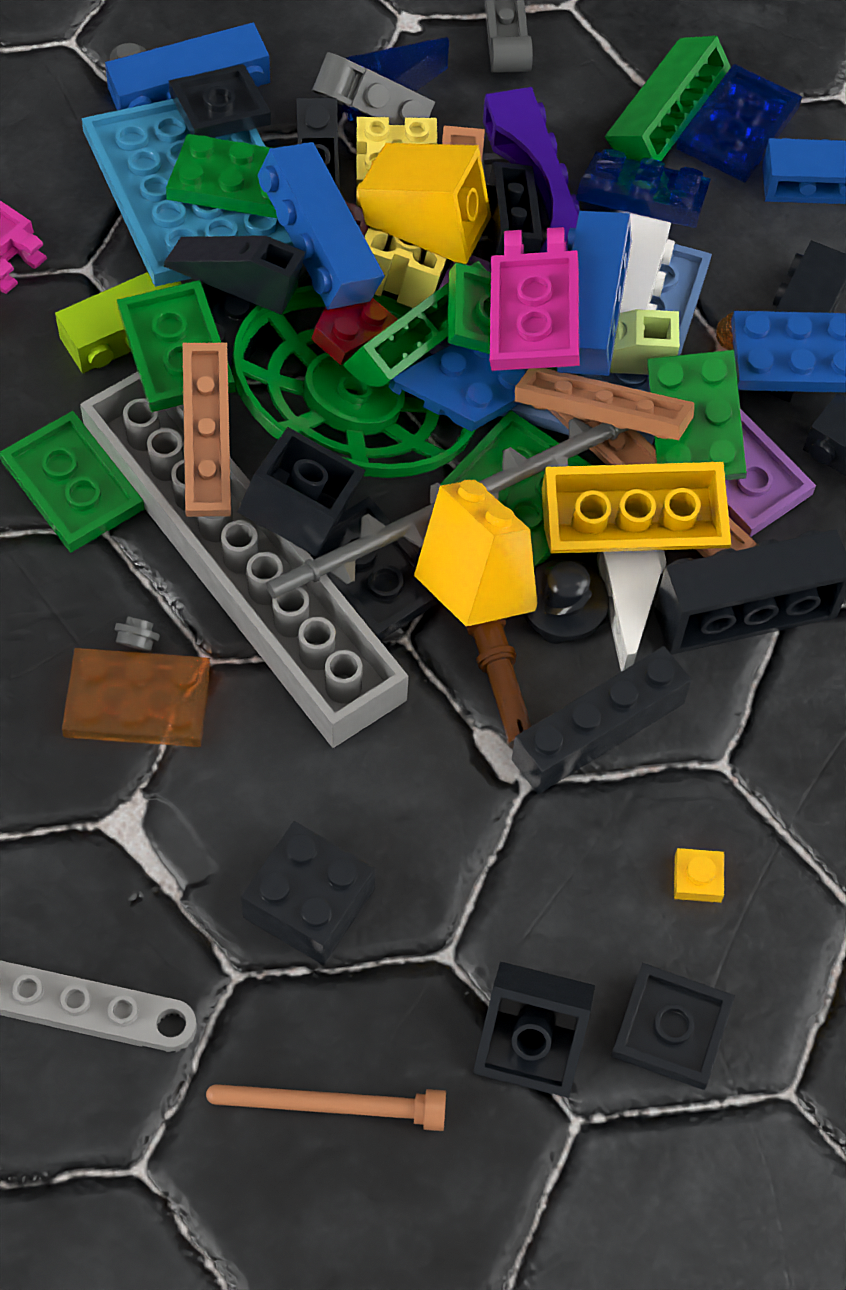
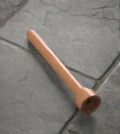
[206,1084,446,1131]

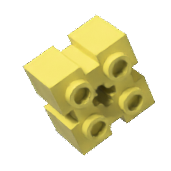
[356,117,437,209]
[365,227,448,308]

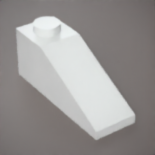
[596,550,666,672]

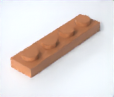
[183,343,231,517]
[515,368,695,441]

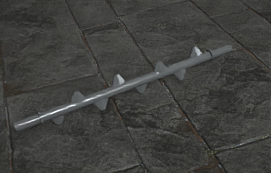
[266,418,629,599]

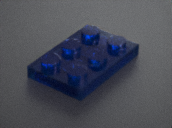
[676,64,802,183]

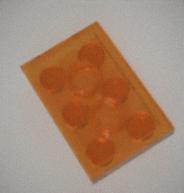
[62,648,211,747]

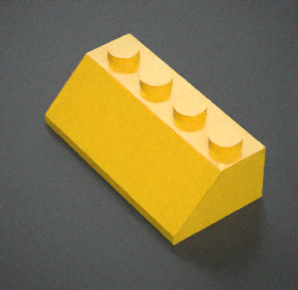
[542,462,731,553]

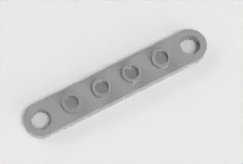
[0,961,197,1052]

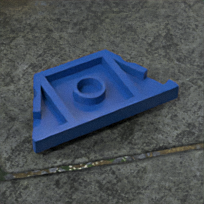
[389,344,528,432]

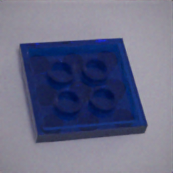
[576,149,711,228]

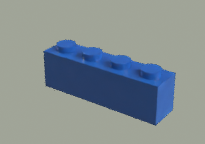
[105,22,270,111]
[762,138,846,204]
[257,142,385,310]
[557,211,632,376]

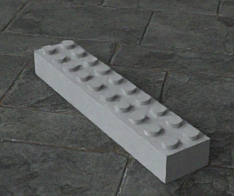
[80,372,409,748]

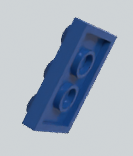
[731,311,846,393]

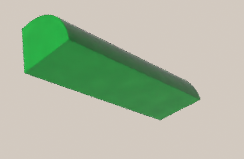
[604,36,731,167]
[343,260,487,387]

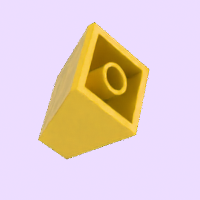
[356,143,491,264]
[414,480,537,627]

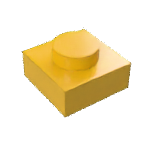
[674,848,724,903]

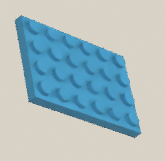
[82,99,294,287]

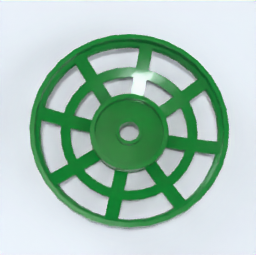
[231,286,476,478]

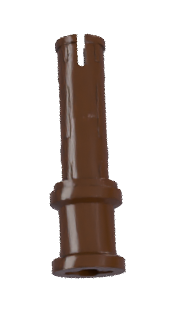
[466,618,531,749]

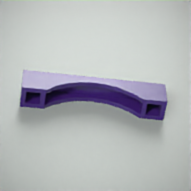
[483,87,580,253]

